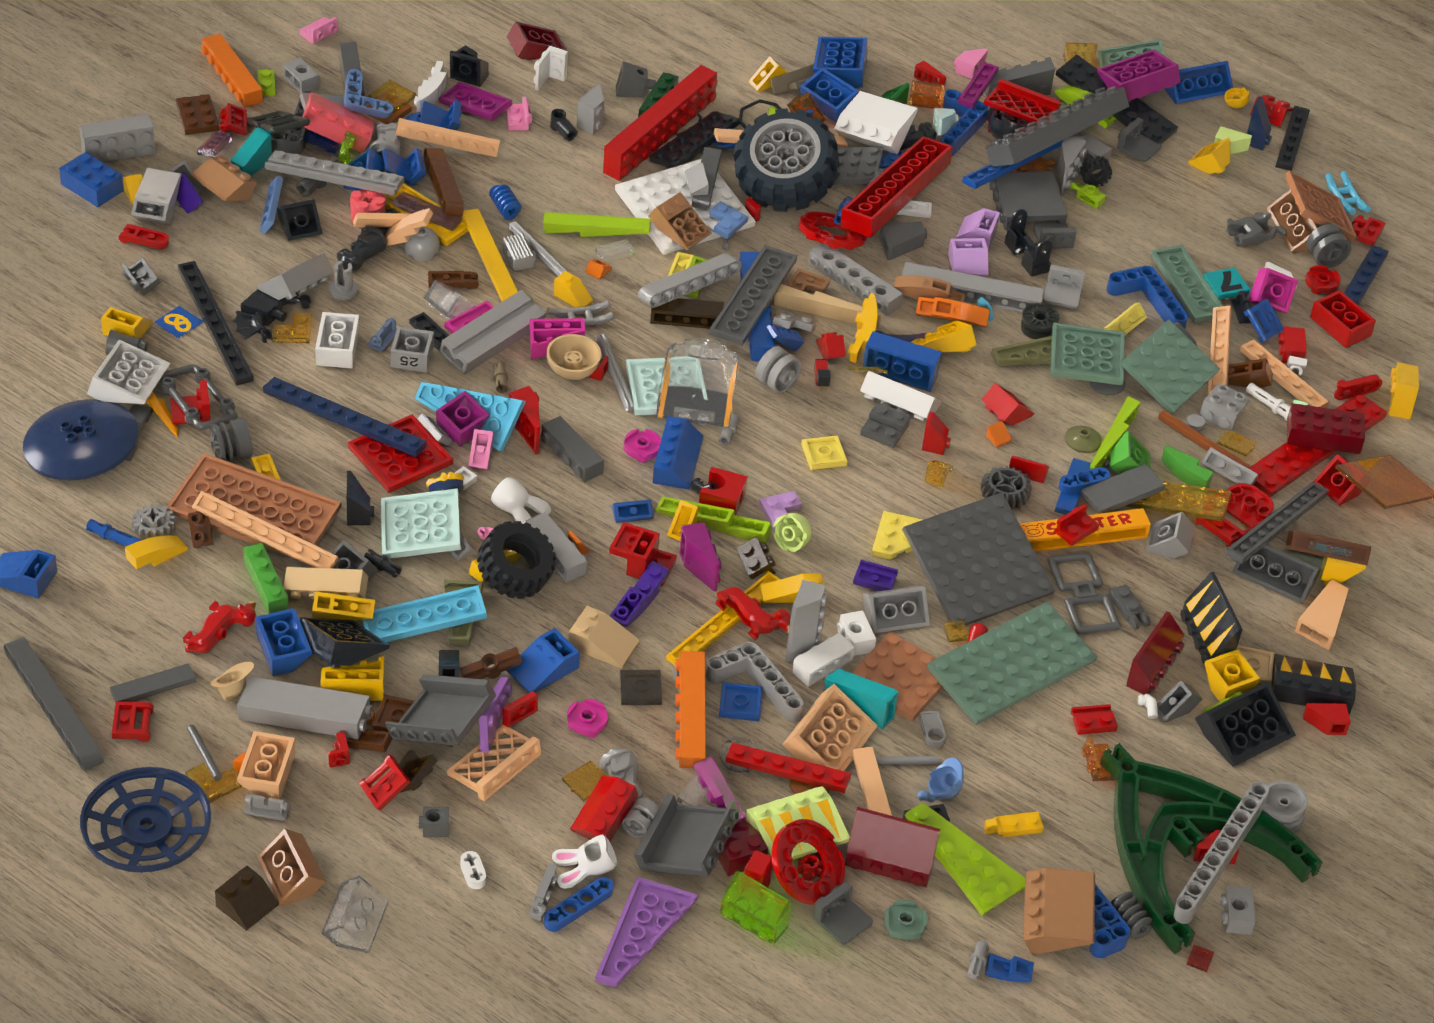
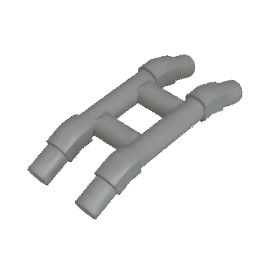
[546,300,615,326]

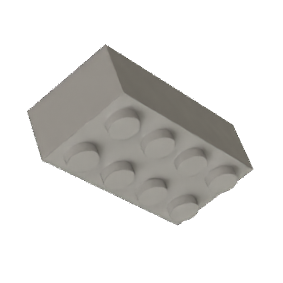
[80,114,155,163]

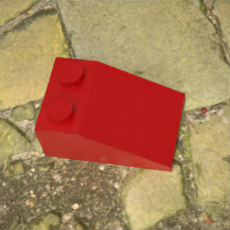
[509,386,540,455]

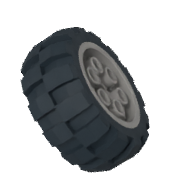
[733,108,839,212]

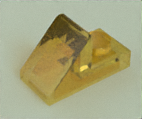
[925,460,953,488]

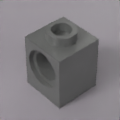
[419,807,449,837]

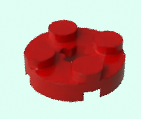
[1305,265,1341,294]

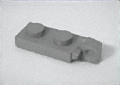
[528,863,559,921]

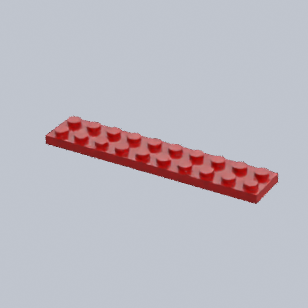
[1248,392,1387,497]

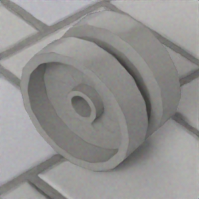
[755,346,802,394]
[1263,781,1308,833]

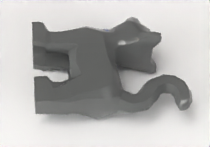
[1226,212,1287,246]

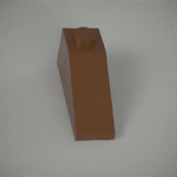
[1228,358,1273,387]

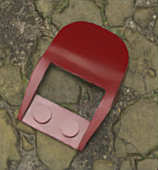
[1195,483,1274,548]

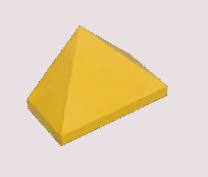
[667,500,699,541]

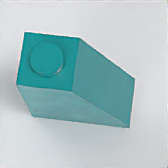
[230,127,272,176]

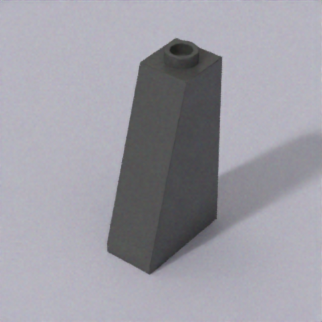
[339,42,365,105]

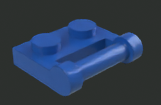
[1244,299,1283,343]

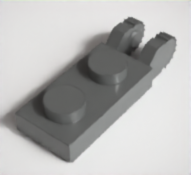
[1109,584,1151,629]

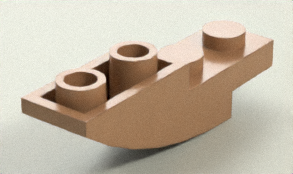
[893,276,966,302]

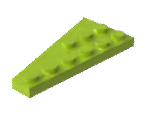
[905,802,1025,916]

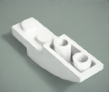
[414,61,447,112]

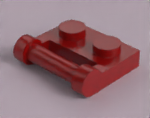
[112,702,154,742]
[359,754,410,810]

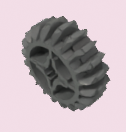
[981,465,1032,510]

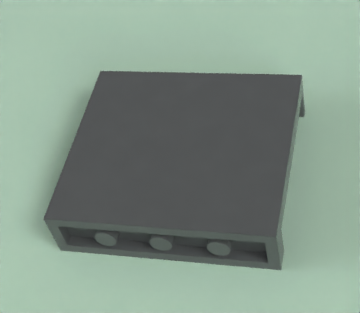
[989,171,1067,230]
[385,674,496,746]
[634,794,740,877]

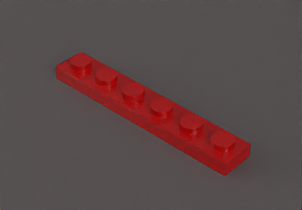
[726,742,851,793]

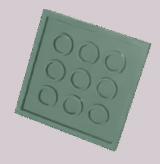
[1097,39,1165,68]
[1120,319,1220,414]
[1050,323,1125,385]

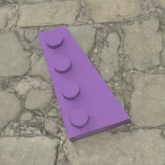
[479,676,512,753]

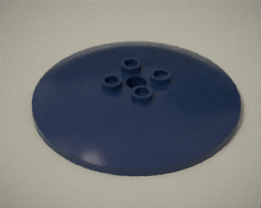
[23,399,139,481]

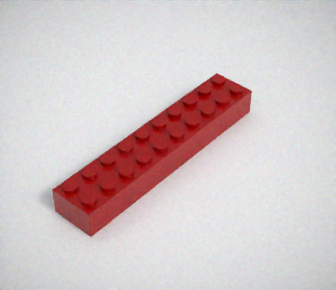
[603,65,718,181]
[840,136,953,237]

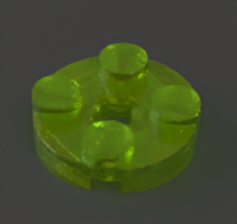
[338,131,356,164]

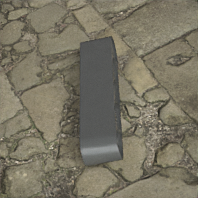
[691,147,722,210]

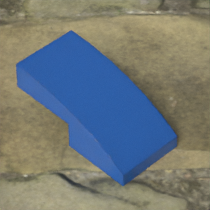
[985,953,1034,982]

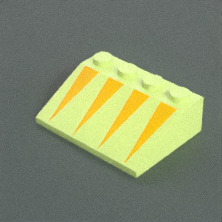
[746,786,850,860]

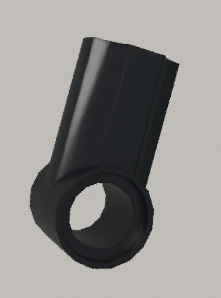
[550,109,578,142]

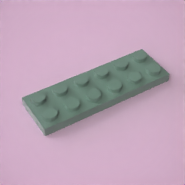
[1150,245,1223,323]

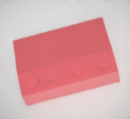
[303,92,374,153]

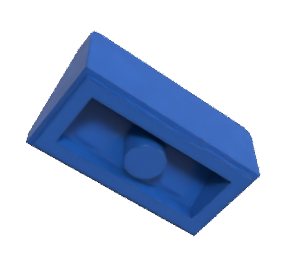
[612,499,654,522]

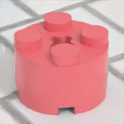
[350,189,386,221]

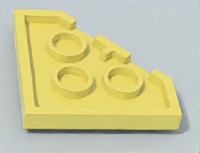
[871,511,922,560]

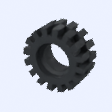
[1080,156,1113,188]

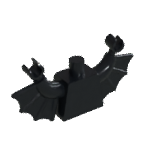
[233,289,311,343]

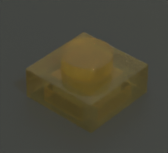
[943,620,969,643]

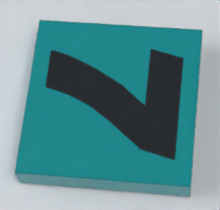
[1203,267,1250,300]

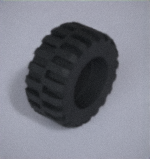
[477,521,556,599]

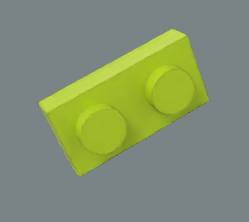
[257,69,275,96]

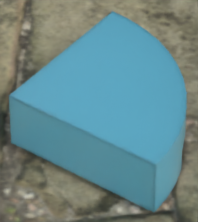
[977,297,994,321]

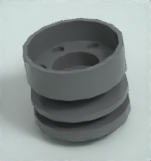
[210,418,253,461]

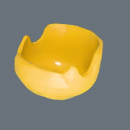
[1224,87,1250,109]

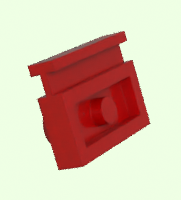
[1070,704,1118,735]

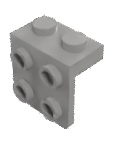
[1043,265,1085,309]
[1199,384,1250,432]

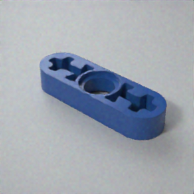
[1058,467,1110,494]

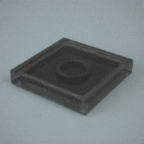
[620,670,662,705]

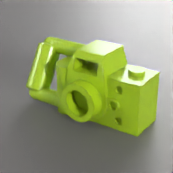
[1070,182,1106,209]

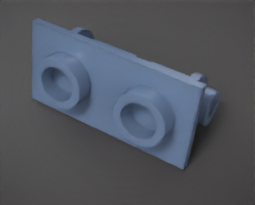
[367,318,397,352]

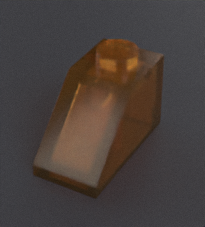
[787,92,826,122]

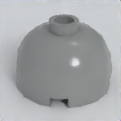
[404,227,440,261]

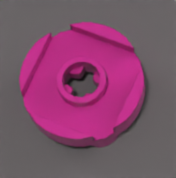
[624,429,661,463]
[567,699,608,738]

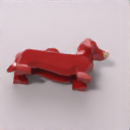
[715,587,791,641]
[183,601,256,654]

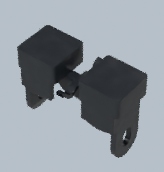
[1004,209,1052,277]

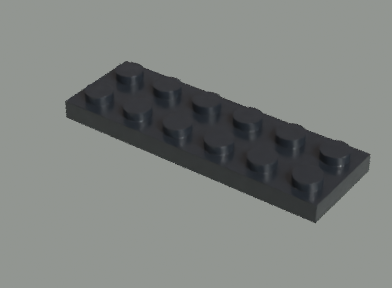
[649,111,740,168]

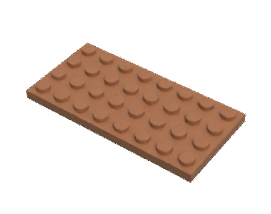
[167,453,342,561]

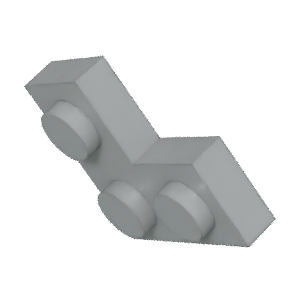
[772,311,817,332]

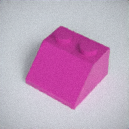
[1248,268,1298,313]

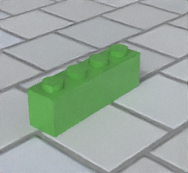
[243,543,288,614]

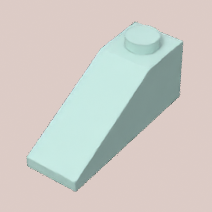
[933,108,958,135]

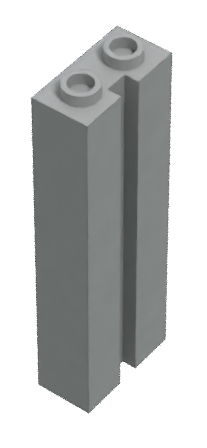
[440,290,546,375]
[237,676,373,739]

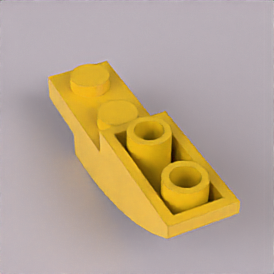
[848,293,877,363]

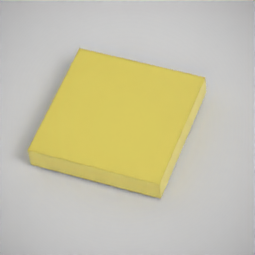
[801,435,848,470]

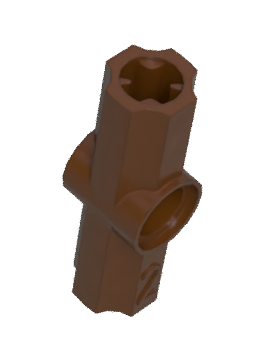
[459,647,523,679]

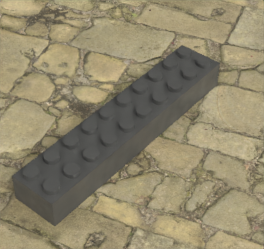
[986,86,1129,166]

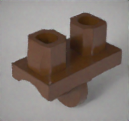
[188,512,214,549]

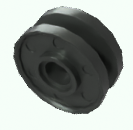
[1021,303,1060,339]

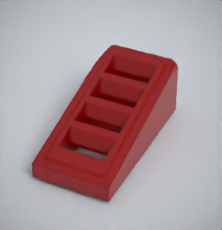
[914,61,946,91]

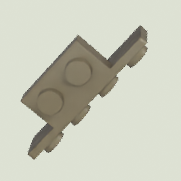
[770,64,815,95]

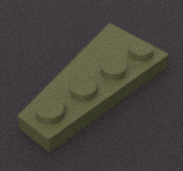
[991,336,1052,366]

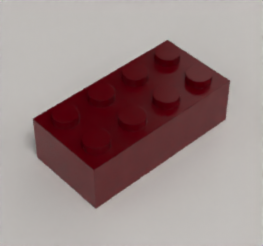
[1287,403,1365,454]

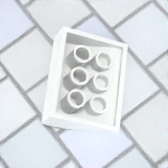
[834,91,918,154]
[87,340,170,404]

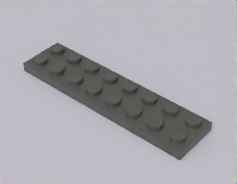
[709,245,797,346]

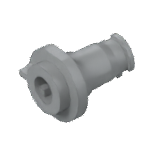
[329,261,358,300]

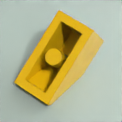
[748,56,789,92]
[554,270,593,308]

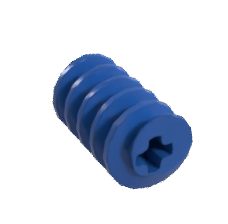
[489,184,522,221]

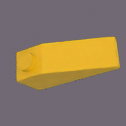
[760,574,824,603]
[312,592,375,620]

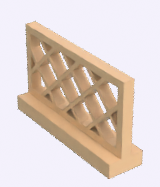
[447,725,541,802]

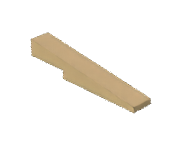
[774,284,882,329]

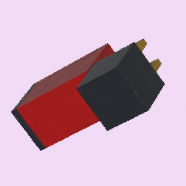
[814,359,831,391]

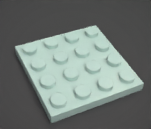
[626,356,708,415]
[381,488,461,559]

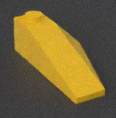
[910,320,977,353]

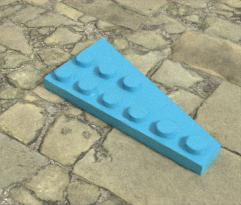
[414,382,526,451]

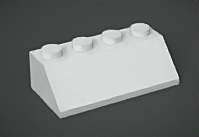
[860,371,942,421]

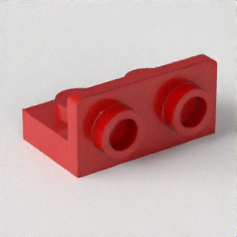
[219,103,247,137]
[1055,504,1100,546]

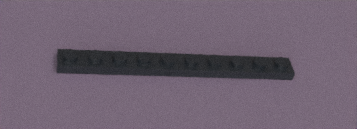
[178,261,254,386]

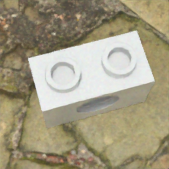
[837,610,876,656]

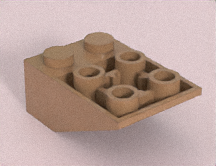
[648,192,712,250]

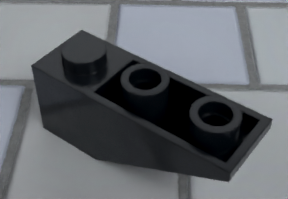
[438,650,459,677]

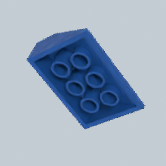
[813,37,868,89]

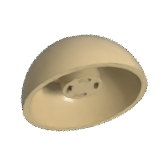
[547,334,601,380]

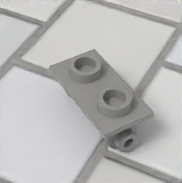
[243,793,291,821]

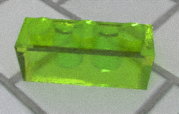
[720,870,792,945]

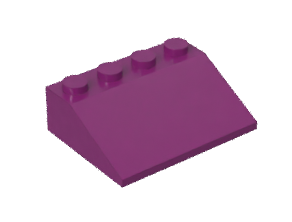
[1097,49,1180,102]

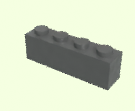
[541,416,604,482]

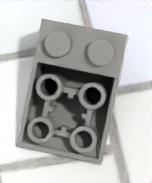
[1057,136,1087,195]
[131,168,182,225]

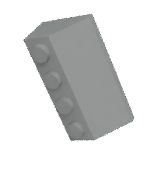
[257,253,334,300]
[785,580,828,662]

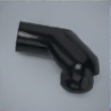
[691,478,716,494]

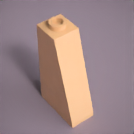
[1295,580,1349,650]

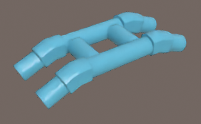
[1325,171,1371,215]

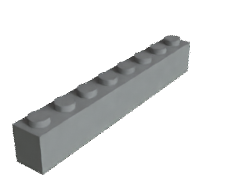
[902,262,1044,312]

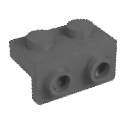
[121,257,161,295]

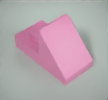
[468,429,493,470]

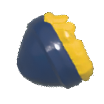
[426,472,464,494]

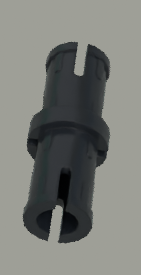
[364,549,402,578]

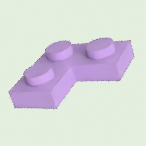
[759,491,802,530]

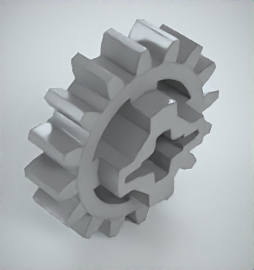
[132,503,175,539]

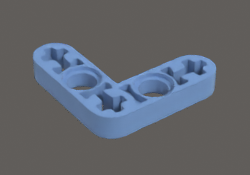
[344,69,393,118]

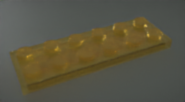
[1126,481,1231,521]

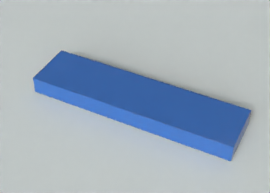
[1054,458,1091,515]

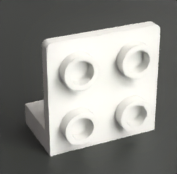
[534,46,568,91]

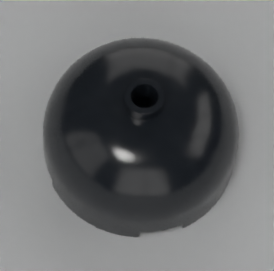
[989,109,1031,140]

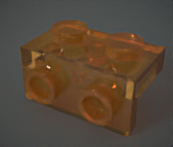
[1082,737,1114,781]

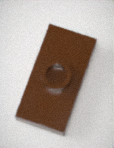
[347,729,392,752]

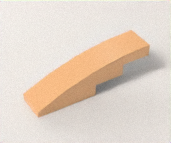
[385,208,433,246]

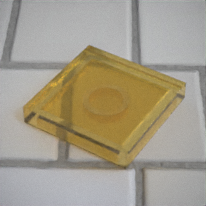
[368,79,416,113]

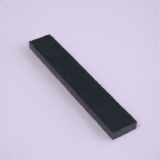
[1275,106,1310,171]

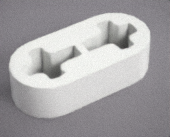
[461,851,486,889]

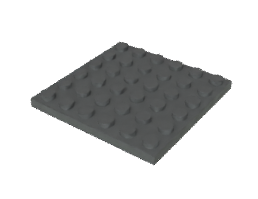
[902,492,1055,630]

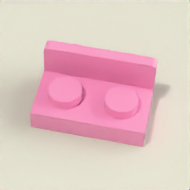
[300,17,338,44]
[506,97,532,131]

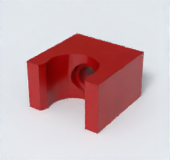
[699,466,748,515]

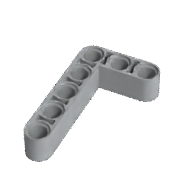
[706,642,803,722]

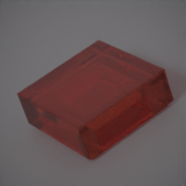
[1186,945,1214,972]

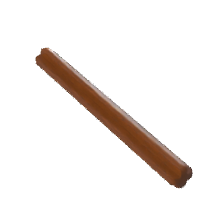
[1158,410,1250,468]

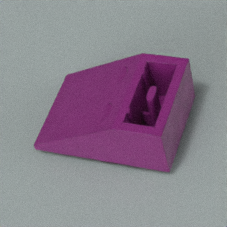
[679,523,722,591]

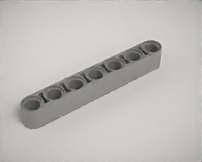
[638,253,741,308]

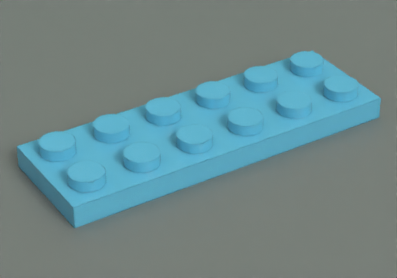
[363,585,487,642]

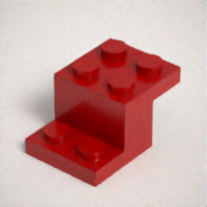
[609,522,677,587]

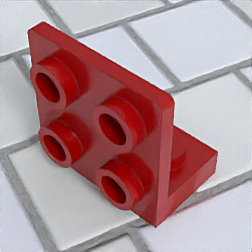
[1250,95,1293,127]
[170,380,211,425]

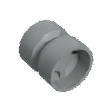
[622,798,659,838]

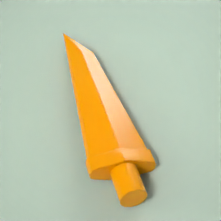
[146,392,178,437]

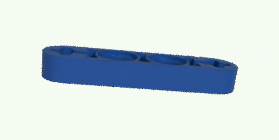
[544,877,614,932]

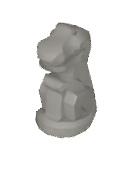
[370,123,402,158]
[599,748,643,806]

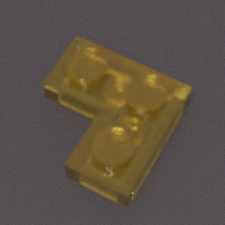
[273,313,312,344]
[185,762,243,803]

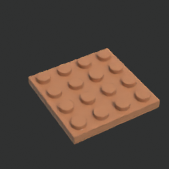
[1285,170,1357,242]
[851,632,943,722]

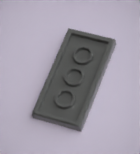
[1081,464,1165,514]

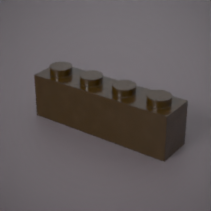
[650,298,724,329]

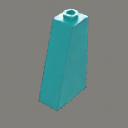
[824,668,899,730]

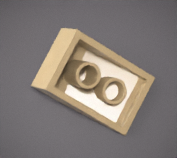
[568,606,640,669]

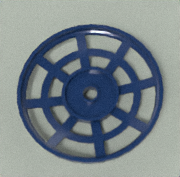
[80,767,211,873]

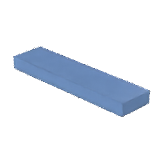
[260,176,283,234]

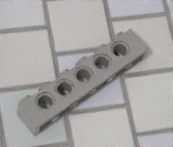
[808,243,903,316]

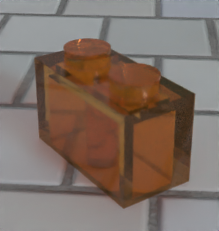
[908,80,945,109]

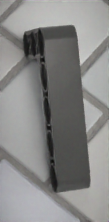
[268,91,314,155]

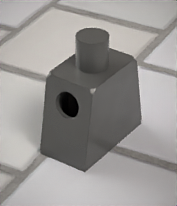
[616,61,656,97]

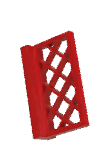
[983,79,1061,122]

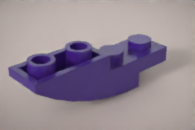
[610,561,670,627]

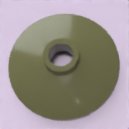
[1065,425,1102,453]

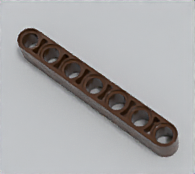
[423,148,464,216]

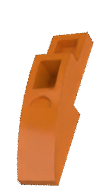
[915,297,990,327]

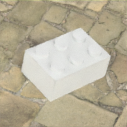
[315,312,359,368]

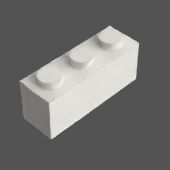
[792,633,855,687]

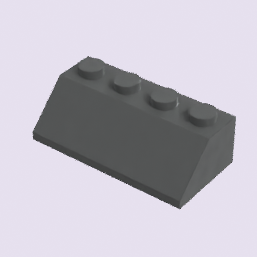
[1232,545,1321,603]

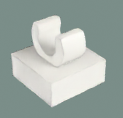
[1287,356,1308,377]

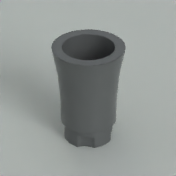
[105,329,148,355]

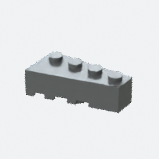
[985,57,1055,96]

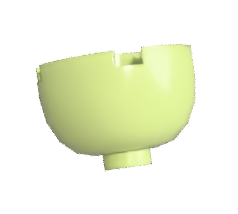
[773,513,812,552]

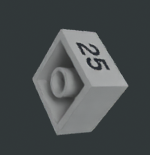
[390,327,434,372]

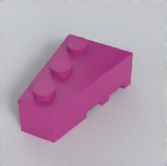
[529,318,585,360]

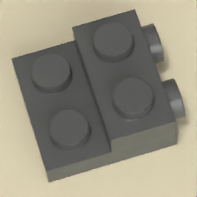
[860,402,911,448]

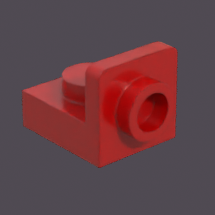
[328,732,350,767]

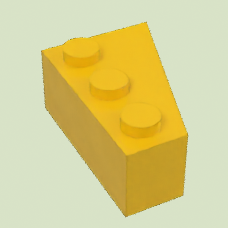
[1389,362,1419,420]
[321,656,385,701]

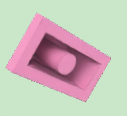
[954,49,988,79]

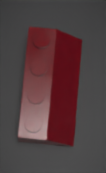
[1126,611,1185,695]

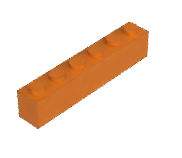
[201,33,263,108]
[675,651,705,768]

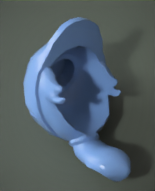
[917,758,964,803]

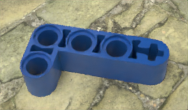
[1090,884,1130,958]

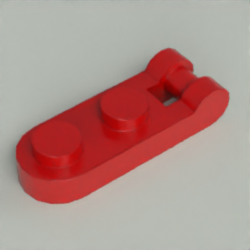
[118,224,169,249]
[1334,374,1382,400]

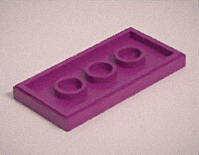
[438,82,512,121]

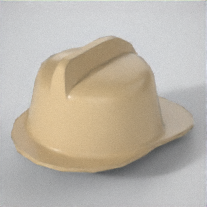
[211,662,255,701]

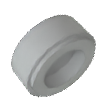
[1186,414,1206,431]

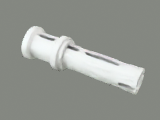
[1246,383,1290,421]

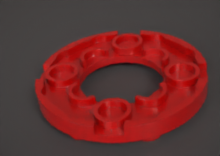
[798,212,867,250]
[771,819,845,905]

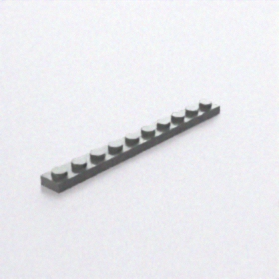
[1225,481,1329,564]

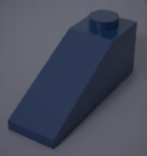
[1247,96,1272,151]

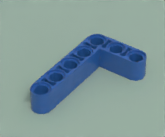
[941,90,988,156]
[1106,266,1188,329]

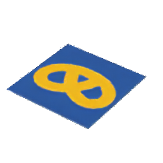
[154,306,204,339]

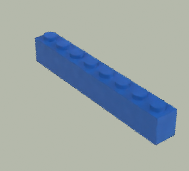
[739,252,777,361]

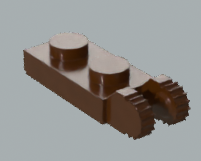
[428,271,479,290]

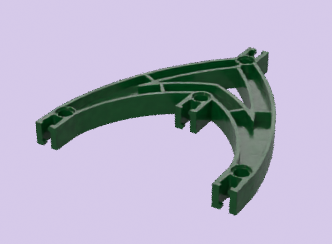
[1100,743,1323,954]

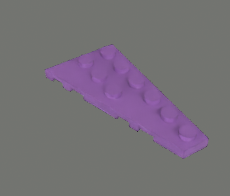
[595,877,698,988]

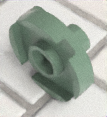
[884,900,928,940]

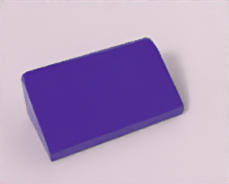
[177,173,204,214]

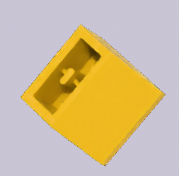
[101,307,153,339]

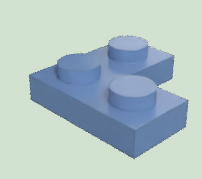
[710,201,748,240]

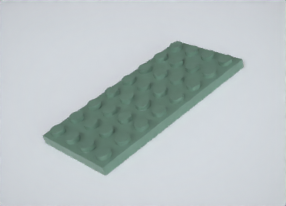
[926,601,1097,725]

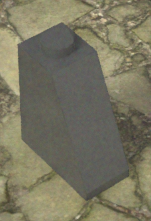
[879,221,927,260]

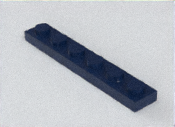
[1344,245,1389,305]

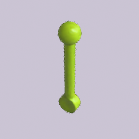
[1203,691,1242,713]

